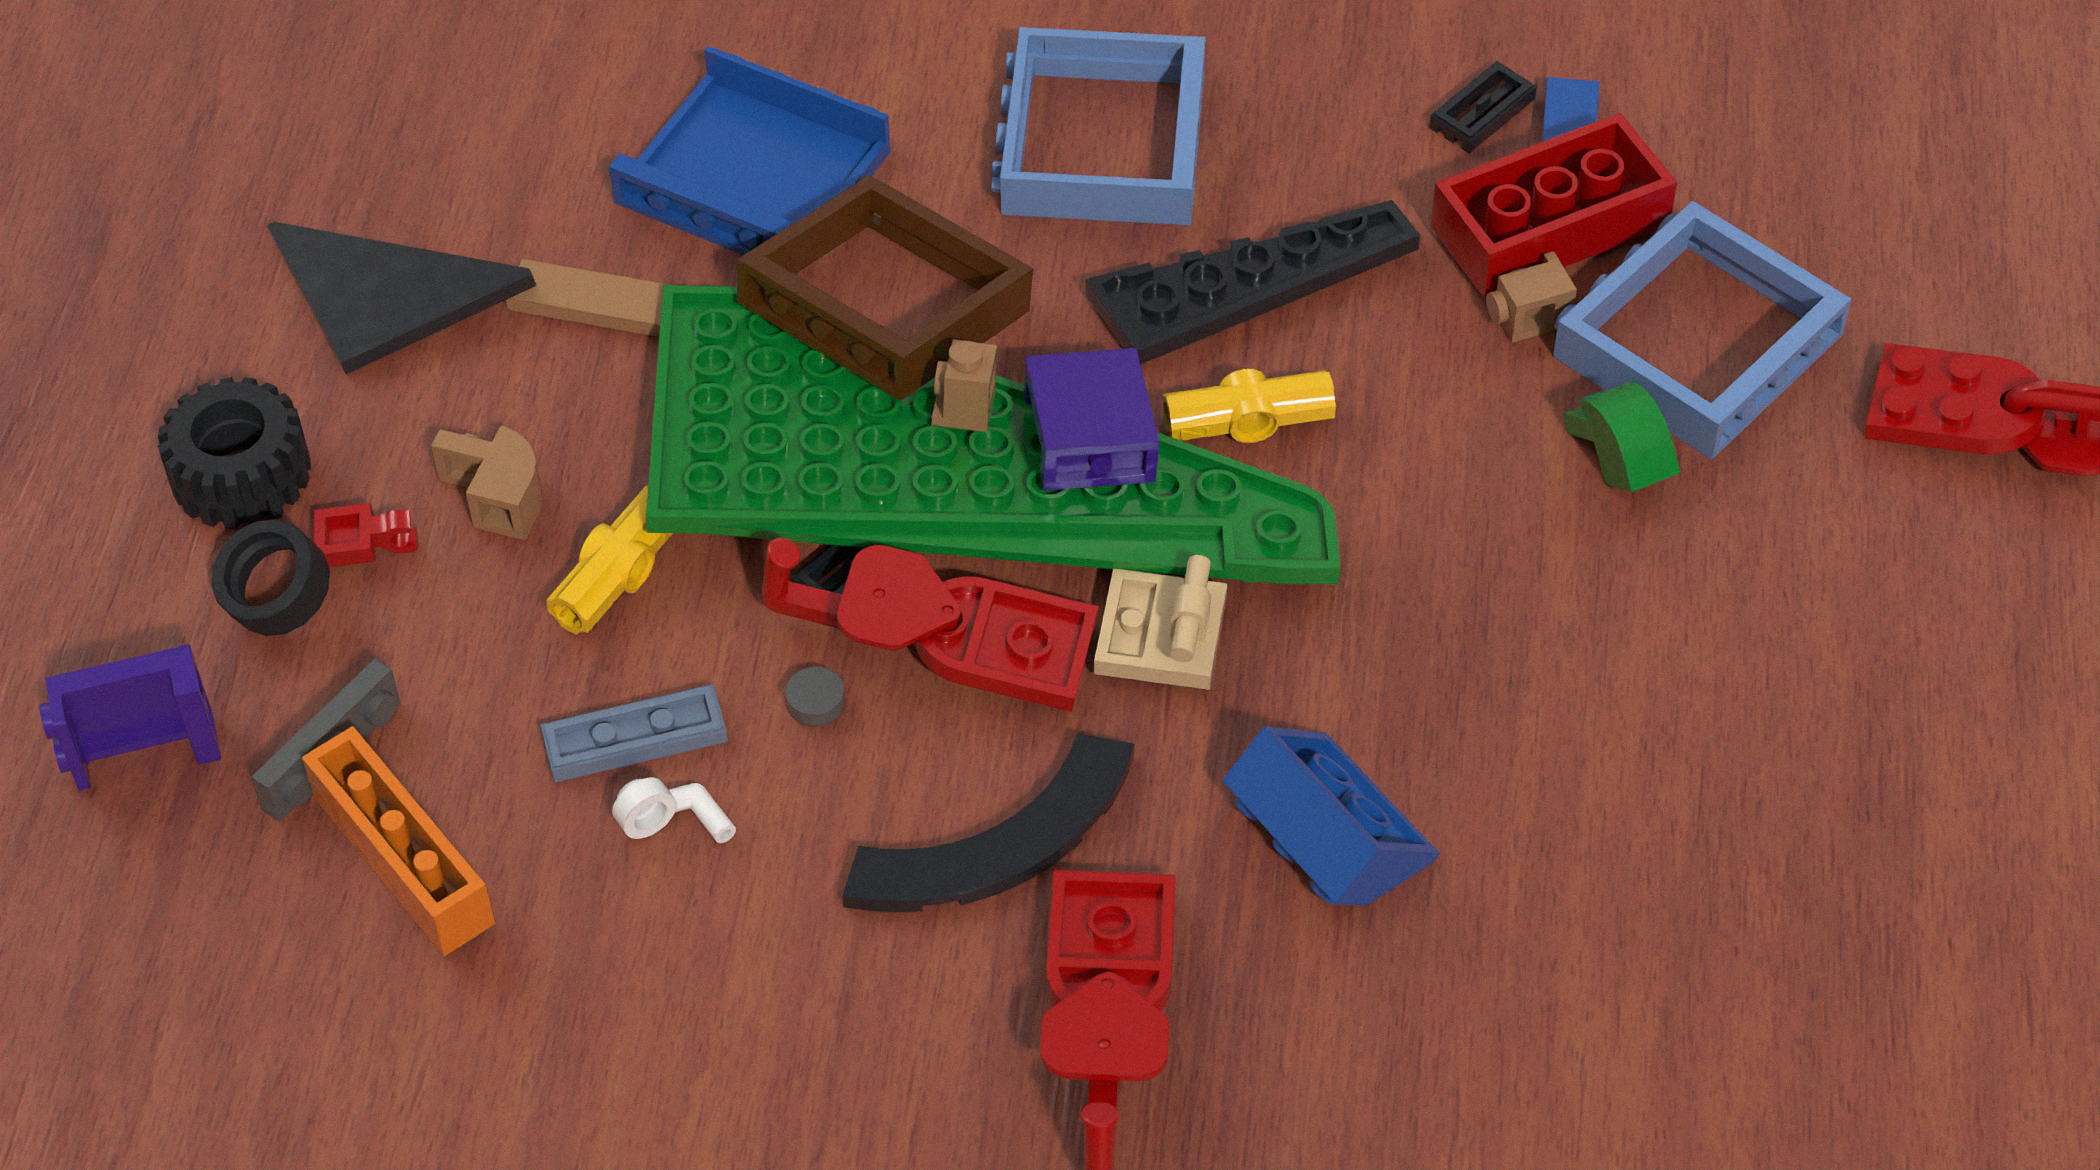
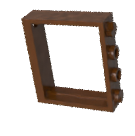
[737,175,1033,401]

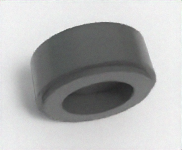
[786,667,845,726]

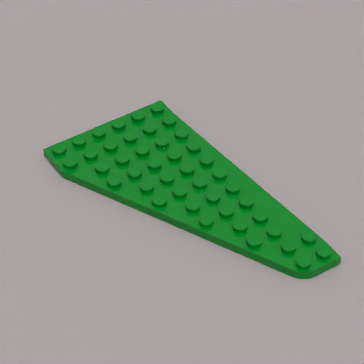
[646,285,1341,585]

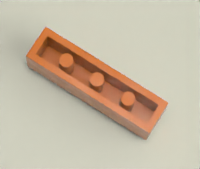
[301,726,496,957]

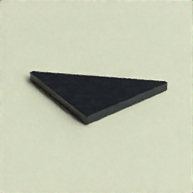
[267,222,536,374]

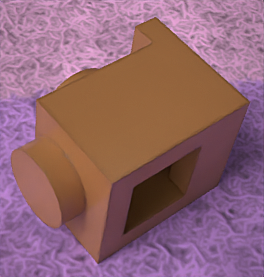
[1486,251,1577,343]
[932,340,998,432]

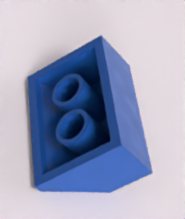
[1222,726,1440,905]

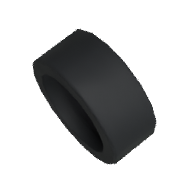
[211,519,330,636]

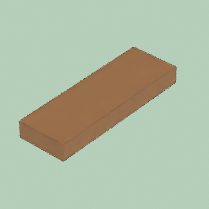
[506,258,670,337]

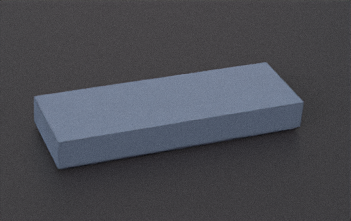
[540,684,728,783]

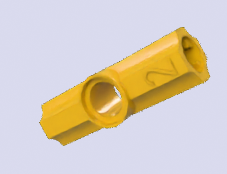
[1162,369,1336,443]
[547,486,673,635]

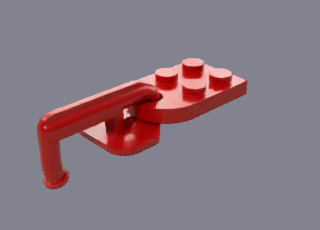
[1865,343,2100,476]
[761,538,1099,712]
[1040,870,1176,1170]

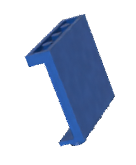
[609,46,891,275]

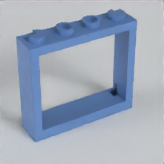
[991,27,1205,225]
[1553,200,1852,460]

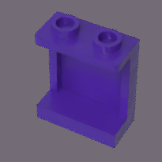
[1024,348,1160,491]
[39,644,222,791]

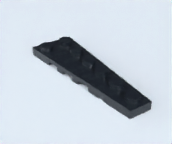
[1085,200,1420,365]

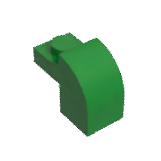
[1563,381,1681,492]

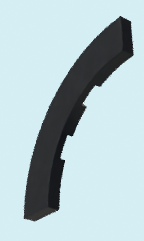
[843,733,1135,912]

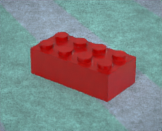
[1430,112,1677,298]

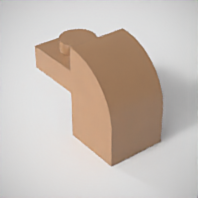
[431,425,543,541]

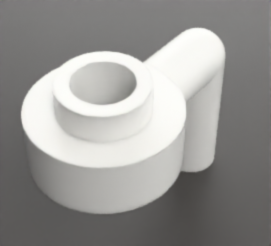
[612,778,736,843]

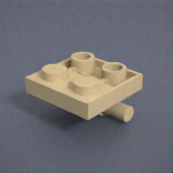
[1094,555,1227,690]

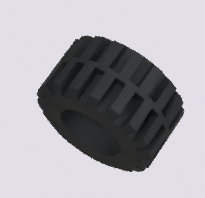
[158,377,311,529]

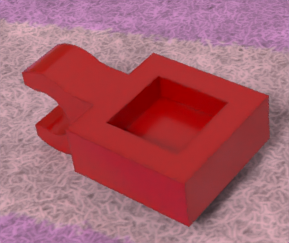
[314,503,418,567]

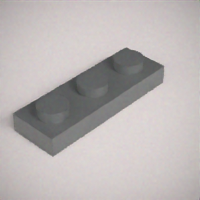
[251,658,401,822]

